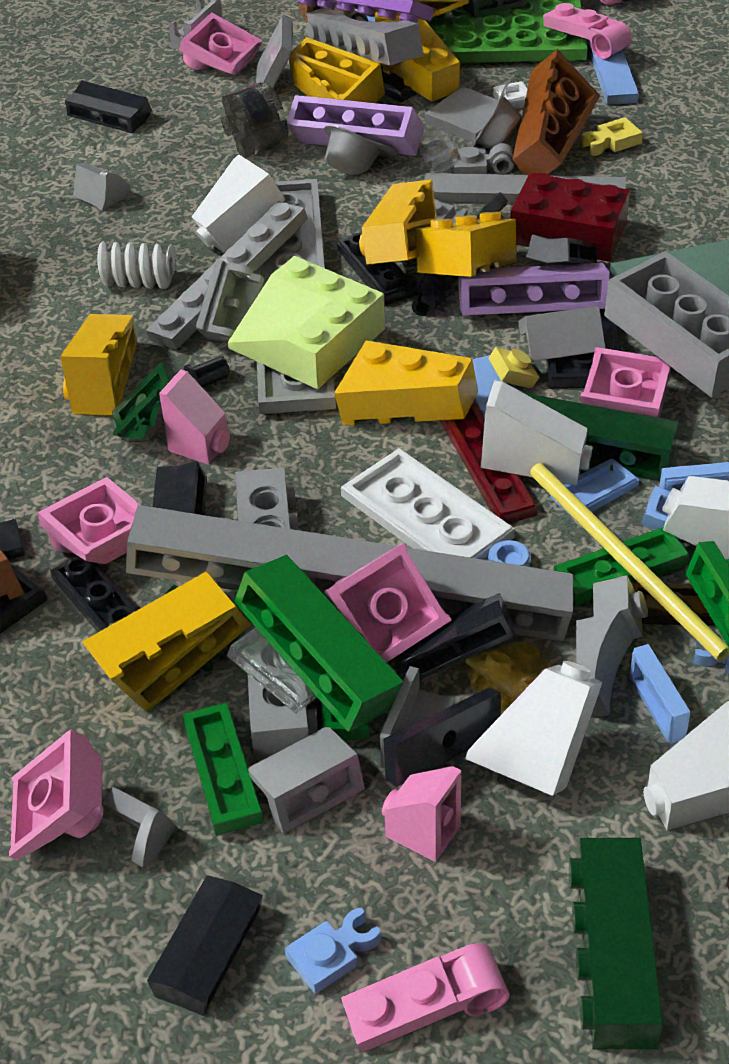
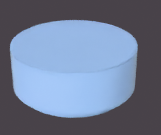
[488,540,531,567]

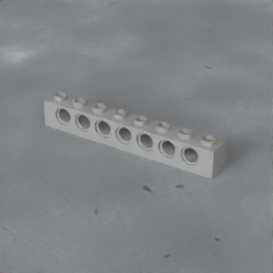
[235,468,318,760]

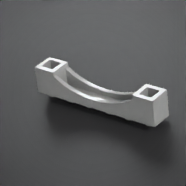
[306,5,423,66]

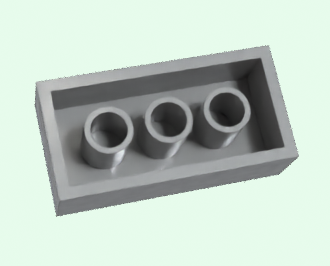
[604,251,729,398]

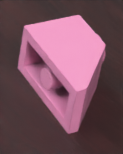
[159,369,230,465]
[382,766,461,862]

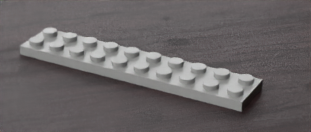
[254,179,336,414]

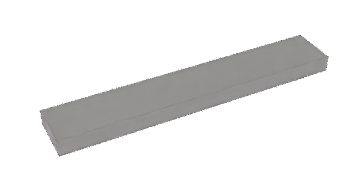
[424,173,626,204]

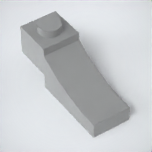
[576,575,648,717]

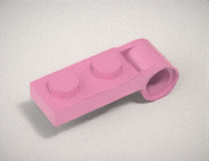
[543,3,632,59]
[341,943,510,1052]

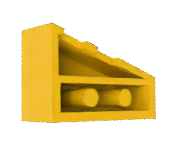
[378,16,460,102]
[289,37,385,103]
[416,212,517,277]
[60,314,138,415]
[334,340,478,425]
[82,572,251,712]

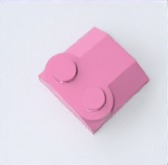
[179,12,262,76]
[580,347,671,418]
[38,477,140,564]
[324,542,451,662]
[9,729,103,860]

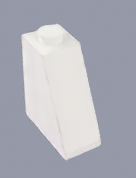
[192,155,286,253]
[481,380,593,485]
[662,476,729,559]
[465,661,602,796]
[644,701,729,830]

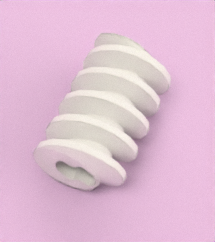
[97,241,175,289]

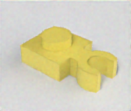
[581,117,643,156]

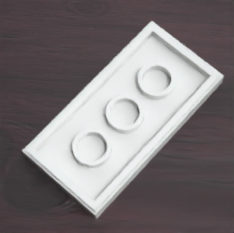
[341,448,515,560]

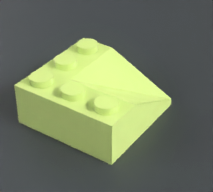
[228,256,385,389]

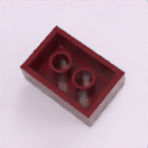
[510,173,630,262]

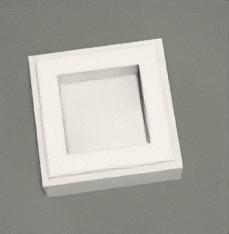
[493,81,528,109]

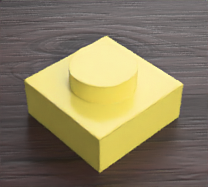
[488,347,539,388]

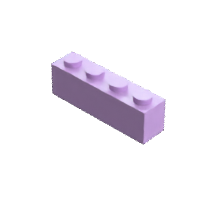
[286,95,425,156]
[459,263,609,316]

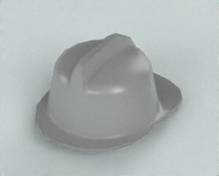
[472,79,521,150]
[324,125,398,175]

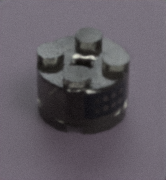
[221,82,288,158]

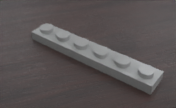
[146,201,308,350]

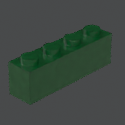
[522,392,679,481]
[569,838,663,1050]

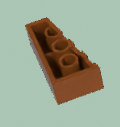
[512,49,600,175]

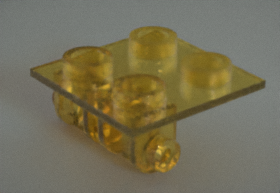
[465,641,555,713]

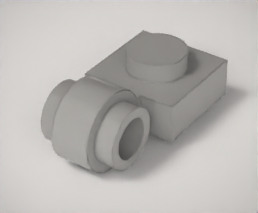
[453,143,516,174]

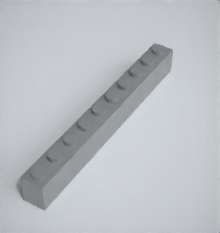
[126,505,573,641]

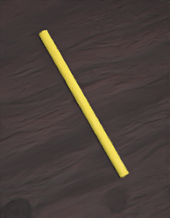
[530,463,729,662]

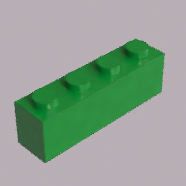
[234,554,403,732]

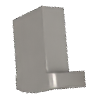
[73,162,131,212]
[103,787,177,868]

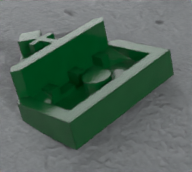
[112,362,175,443]

